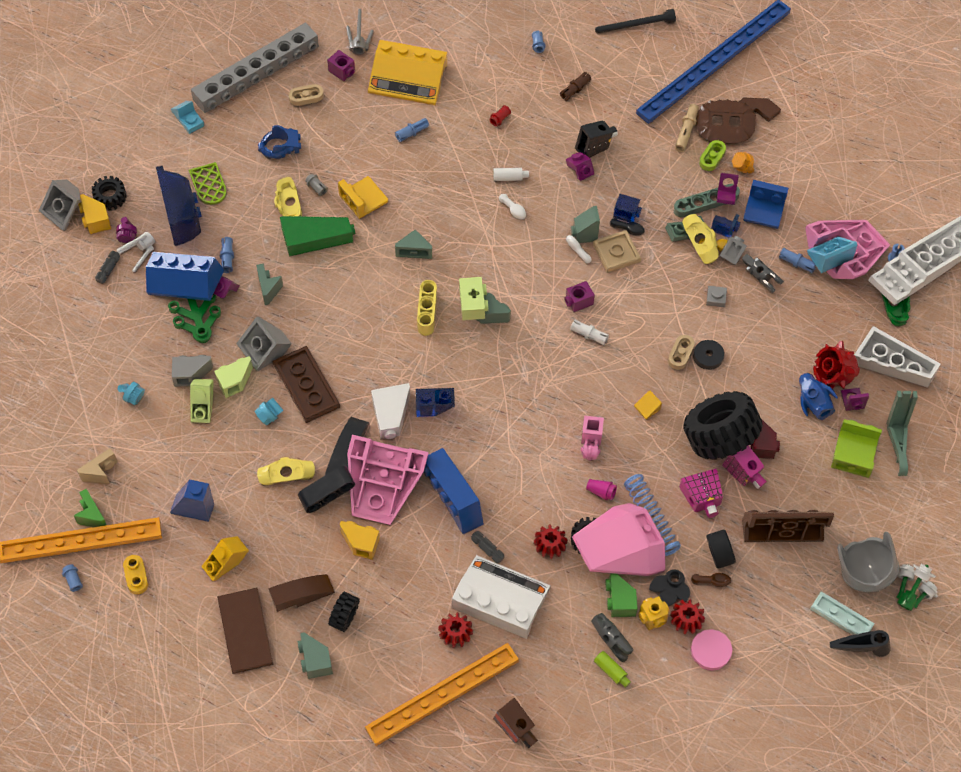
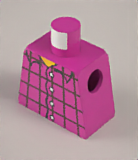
[722,446,767,489]
[679,468,723,518]

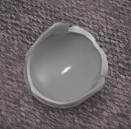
[837,532,899,593]

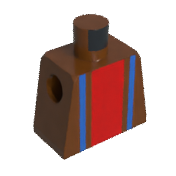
[493,698,538,749]

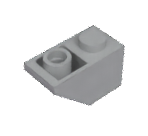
[172,355,213,387]

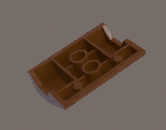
[742,510,834,542]

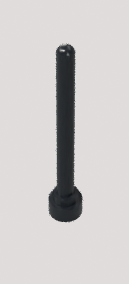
[595,9,676,33]

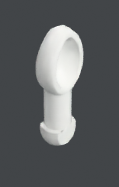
[499,194,526,220]
[566,235,592,264]

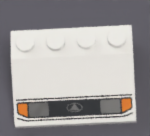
[452,555,551,639]

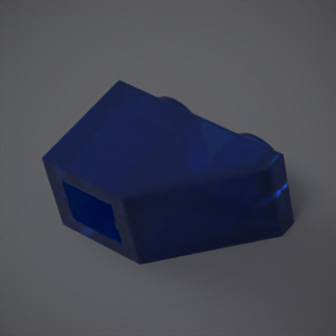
[416,388,455,417]

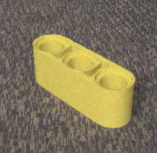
[417,280,437,336]

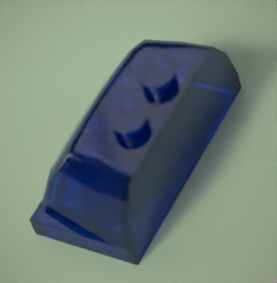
[156,165,202,246]

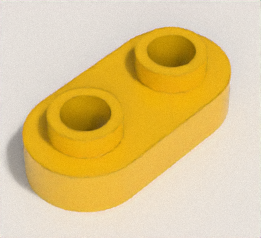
[123,555,148,595]

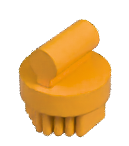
[732,152,754,174]

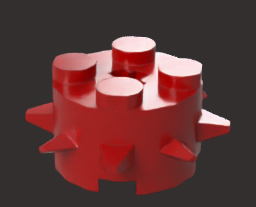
[813,341,860,389]

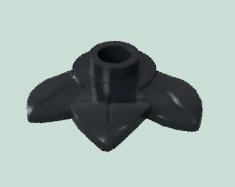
[649,569,690,606]

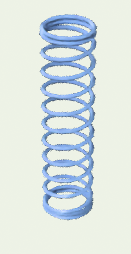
[624,474,681,556]

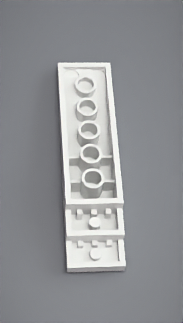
[868,216,961,305]

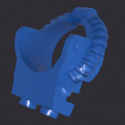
[258,125,301,159]

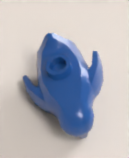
[799,373,838,420]

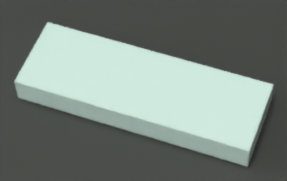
[810,591,875,635]

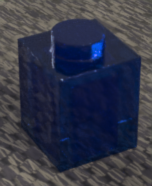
[613,194,642,222]

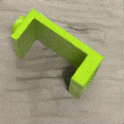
[831,419,882,478]

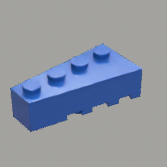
[424,448,484,534]

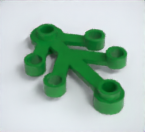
[168,293,221,343]

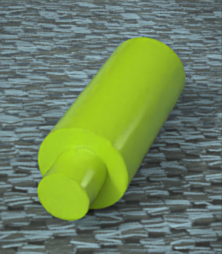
[594,651,631,688]

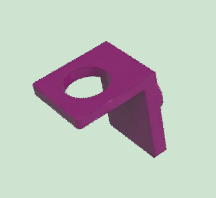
[717,173,739,205]
[841,388,869,411]

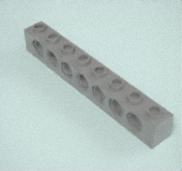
[191,22,319,113]

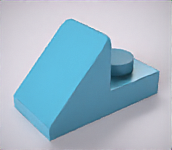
[171,101,204,134]

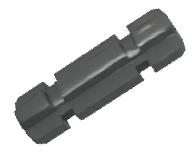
[95,251,120,284]
[471,531,504,563]

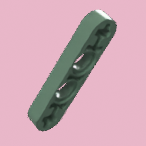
[673,184,740,218]

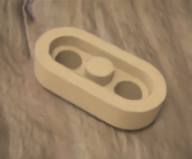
[289,84,324,106]
[668,335,695,370]

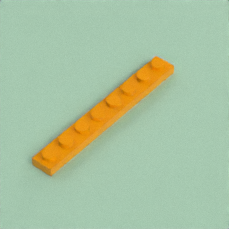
[0,517,162,563]
[365,643,519,746]

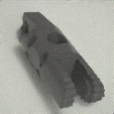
[742,254,784,293]
[591,613,634,662]

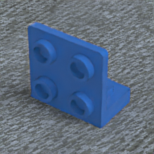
[743,180,789,229]

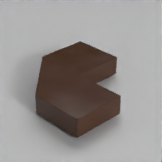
[738,97,781,122]

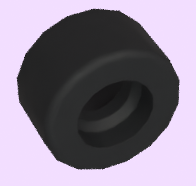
[706,529,736,569]

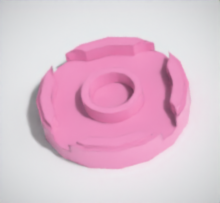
[690,629,732,671]

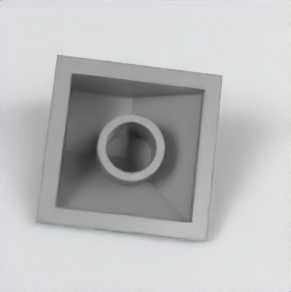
[39,179,80,231]
[236,317,292,371]

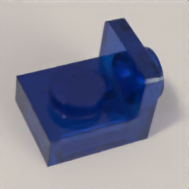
[711,214,741,237]

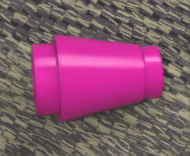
[586,479,617,501]

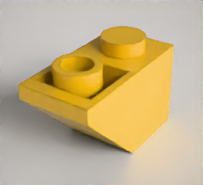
[78,194,111,234]
[340,521,380,560]
[201,536,249,581]

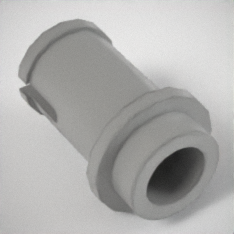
[305,174,328,196]

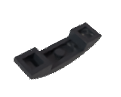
[325,417,369,475]

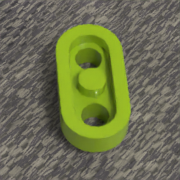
[699,140,726,171]

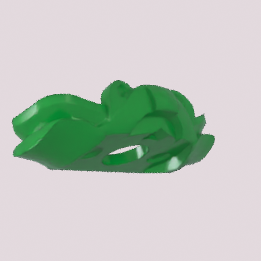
[881,293,910,326]

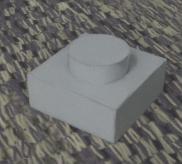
[706,286,727,307]

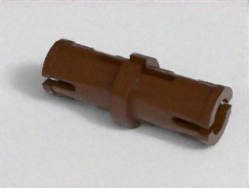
[560,72,592,101]

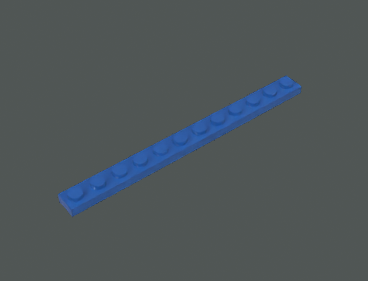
[636,0,791,124]

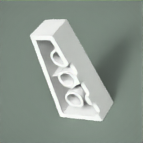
[854,326,940,388]

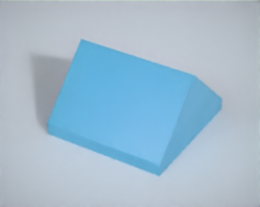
[807,236,858,273]

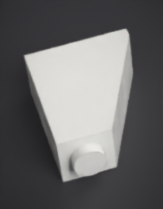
[371,383,410,439]

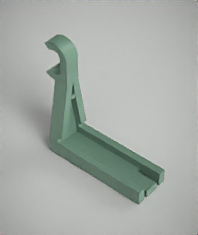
[886,391,918,476]

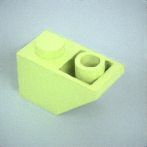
[214,356,253,398]
[190,379,214,423]

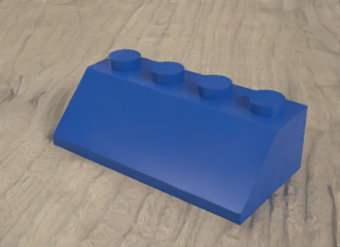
[146,252,224,301]

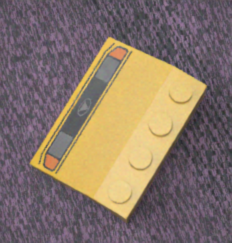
[368,40,447,105]

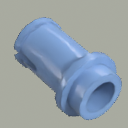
[532,31,546,53]
[888,244,905,261]
[62,564,83,592]

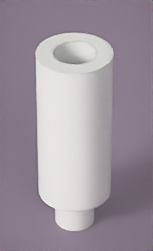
[493,168,529,181]

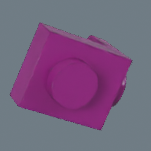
[566,152,594,181]

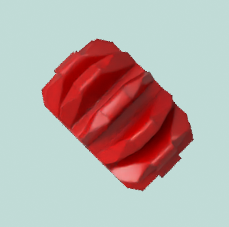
[533,524,568,559]
[670,599,705,635]
[438,612,473,648]

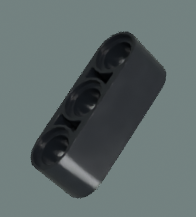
[298,466,355,513]

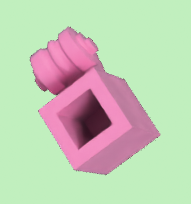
[580,416,604,460]

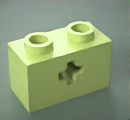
[459,277,488,320]

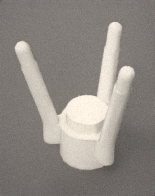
[117,232,155,272]

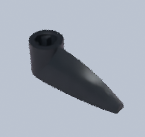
[830,630,891,657]

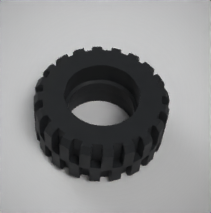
[683,391,763,460]

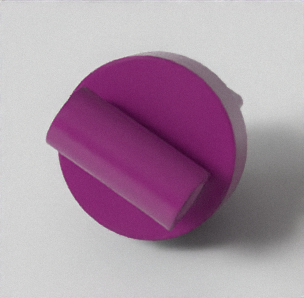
[116,217,137,243]

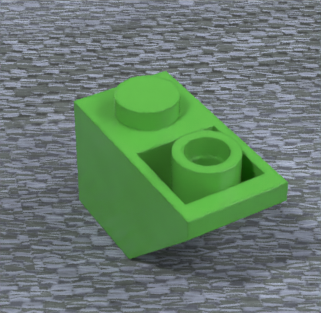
[605,573,637,617]

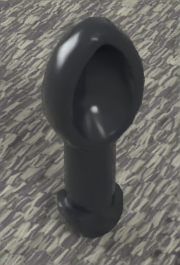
[610,218,645,236]

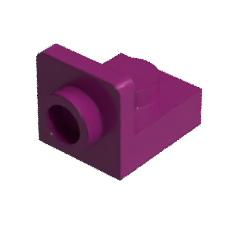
[214,276,240,299]

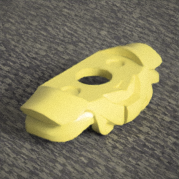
[274,177,302,217]
[682,214,719,264]
[257,457,315,485]

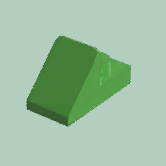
[74,489,106,527]

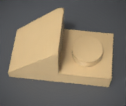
[77,448,117,484]

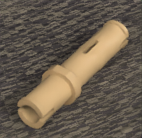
[675,104,699,152]

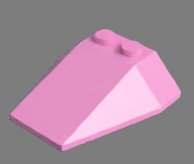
[805,220,890,279]
[347,435,429,525]

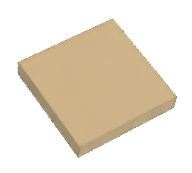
[593,230,641,273]

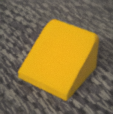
[634,390,662,420]

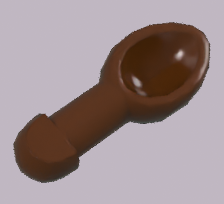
[691,573,731,587]

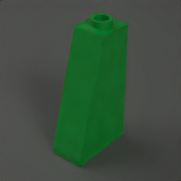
[280,216,356,257]

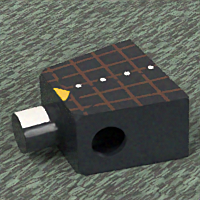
[575,120,618,158]

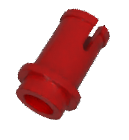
[489,105,511,126]

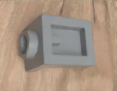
[719,235,747,265]

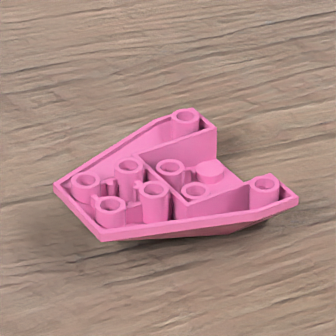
[572,503,665,576]

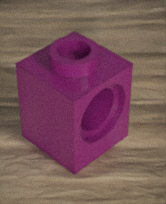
[327,50,355,81]
[564,281,595,312]

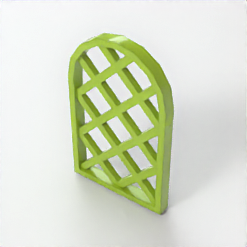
[189,162,227,205]

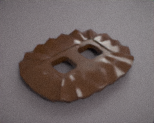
[696,99,756,144]

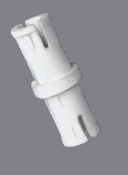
[570,319,609,345]

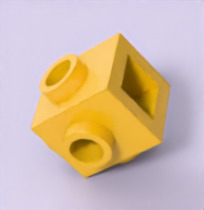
[638,596,670,631]

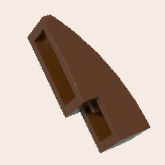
[268,574,335,612]

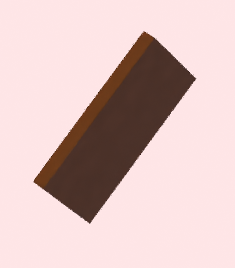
[272,346,340,423]
[217,587,273,674]

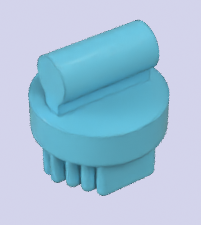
[117,382,145,405]
[255,398,283,425]

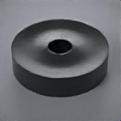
[693,340,724,370]

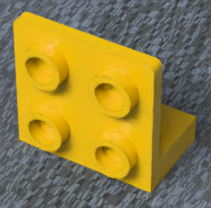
[338,176,388,219]

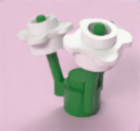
[896,563,938,611]

